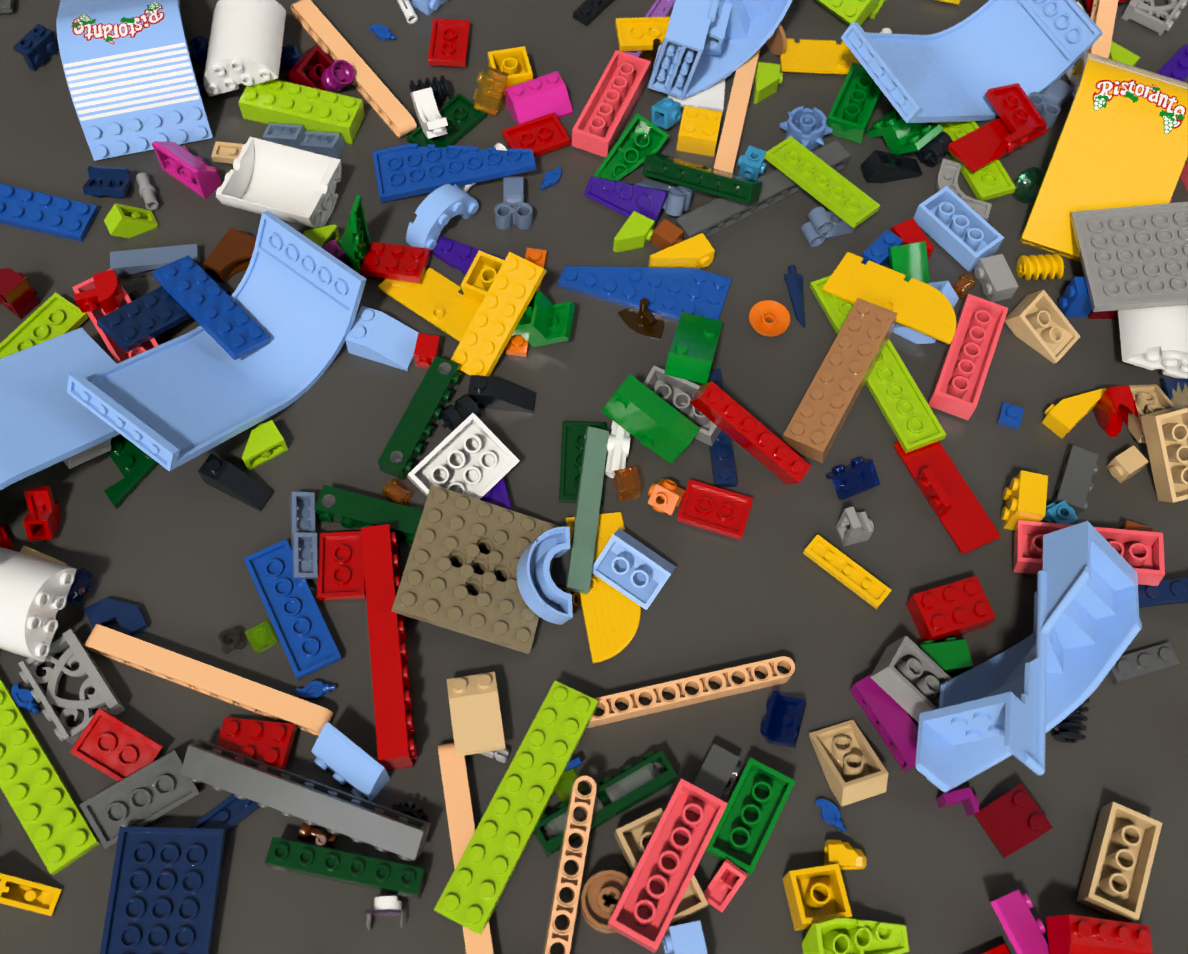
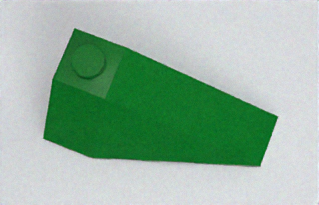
[593,113,669,181]
[338,195,371,274]

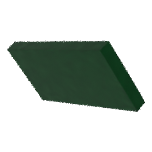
[407,93,487,148]
[559,421,606,505]

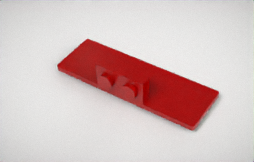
[947,117,1048,173]
[893,441,1000,555]

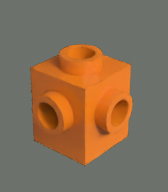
[648,479,686,515]

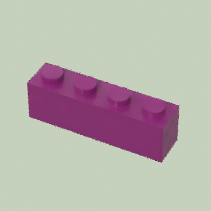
[849,674,918,773]

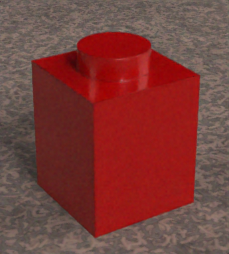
[413,333,441,369]

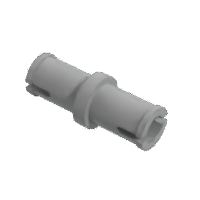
[136,173,159,210]

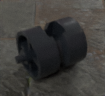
[916,131,953,167]
[440,394,482,432]

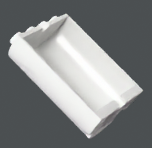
[204,0,286,97]
[216,137,341,229]
[1118,305,1188,379]
[0,547,77,662]

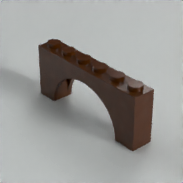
[203,227,256,283]

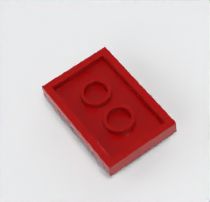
[428,18,470,67]
[985,83,1047,134]
[502,112,571,158]
[360,241,431,283]
[676,479,754,541]
[317,531,366,601]
[70,708,165,781]
[216,717,297,770]

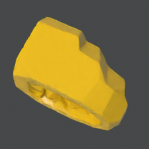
[824,840,867,870]

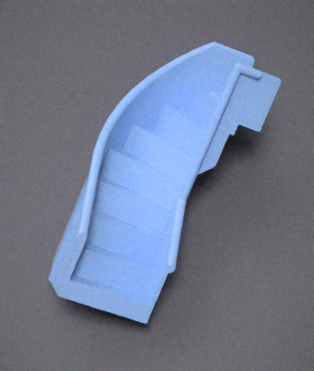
[647,0,792,100]
[915,521,1142,792]

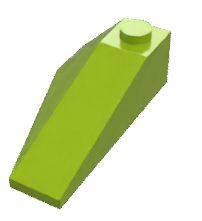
[802,917,909,954]

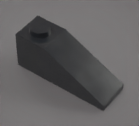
[860,150,923,183]
[468,375,536,413]
[198,454,274,511]

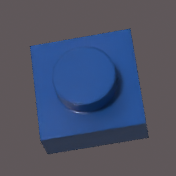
[997,402,1024,430]

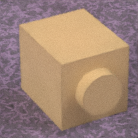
[1106,445,1149,483]

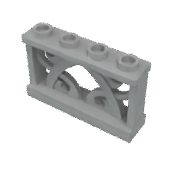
[1121,0,1188,36]
[18,629,125,744]

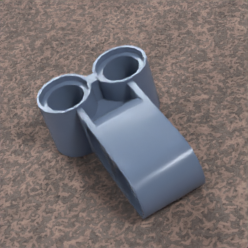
[1028,79,1075,128]
[494,176,533,230]
[636,179,693,216]
[801,207,857,247]

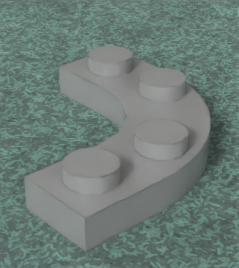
[936,158,992,222]

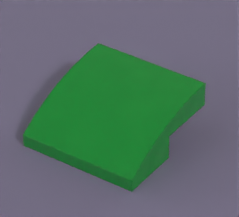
[888,241,930,283]

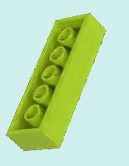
[238,79,365,144]

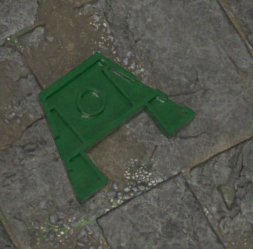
[104,434,159,509]

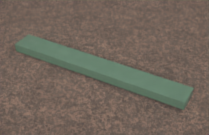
[565,426,609,594]

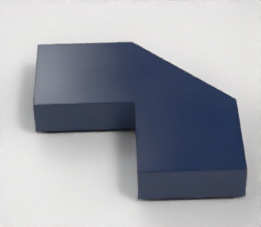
[84,598,149,636]

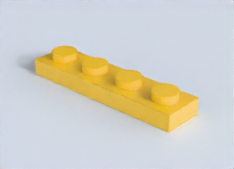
[803,534,892,610]

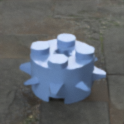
[779,106,833,151]

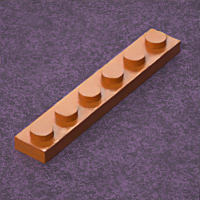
[505,248,547,357]

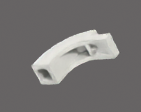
[410,87,448,139]

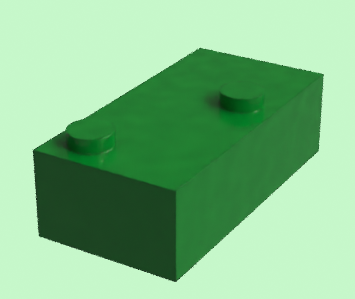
[826,62,883,144]
[664,312,723,384]
[601,374,701,465]
[705,757,796,877]

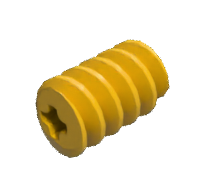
[1016,254,1064,281]

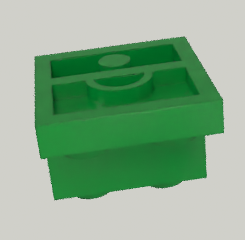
[867,109,943,155]
[512,291,575,348]

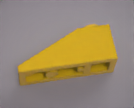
[649,233,715,269]
[1042,388,1106,439]
[0,873,62,916]

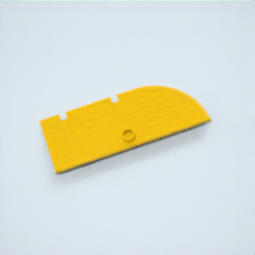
[780,39,861,75]
[822,252,956,344]
[378,267,481,342]
[565,512,641,663]

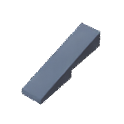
[262,123,346,159]
[110,244,200,277]
[289,492,318,579]

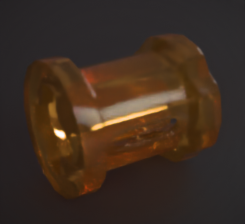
[951,274,975,300]
[382,479,412,505]

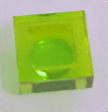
[245,621,278,654]
[555,768,584,804]

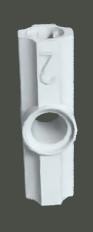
[605,421,631,479]

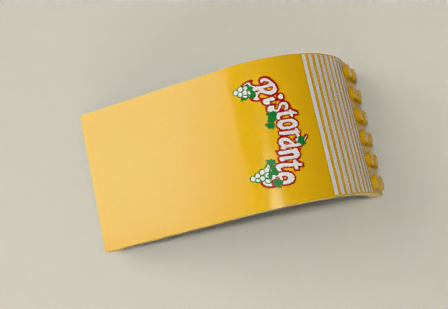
[1018,52,1188,262]

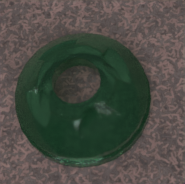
[1013,167,1045,203]

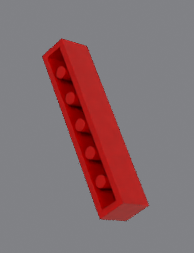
[689,381,811,485]

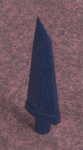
[784,265,805,328]

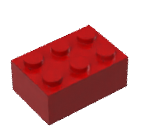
[906,576,996,643]

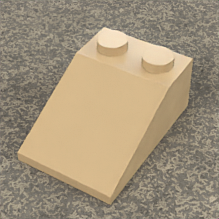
[1004,290,1080,364]
[1124,384,1176,443]
[447,672,506,757]
[809,719,888,807]

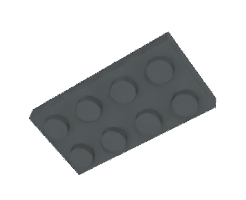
[79,749,200,849]

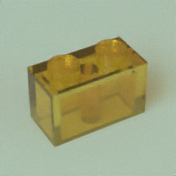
[473,66,509,116]

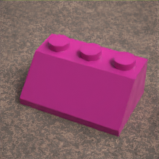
[505,71,573,125]
[152,141,222,199]
[990,889,1049,954]

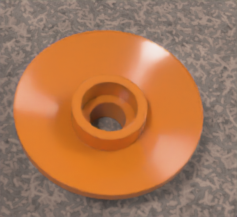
[749,300,790,337]

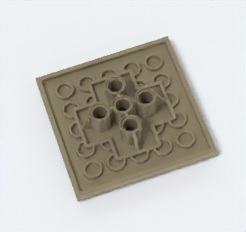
[391,484,561,654]

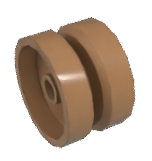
[580,870,630,934]

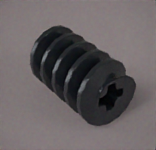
[409,75,451,105]
[1053,698,1090,743]

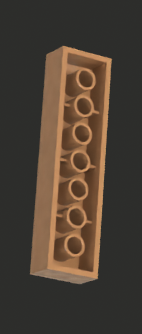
[783,298,897,463]

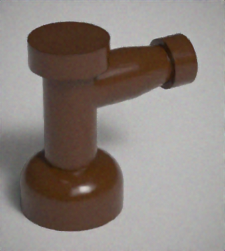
[298,822,338,848]

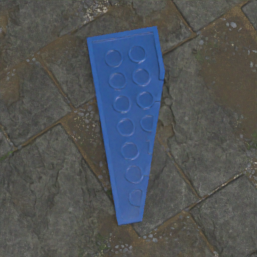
[372,143,537,203]
[558,266,732,322]

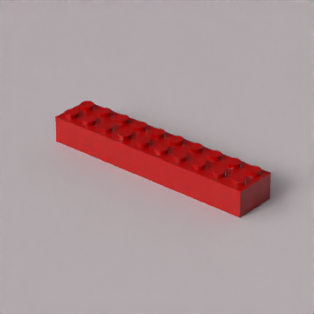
[361,524,417,771]

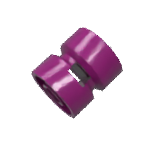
[321,59,355,93]

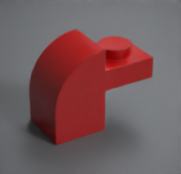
[74,269,124,314]
[23,486,60,541]

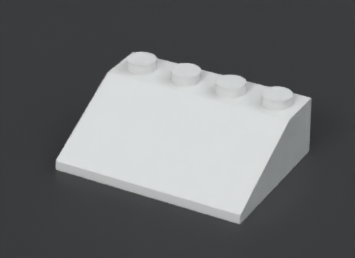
[407,413,520,500]

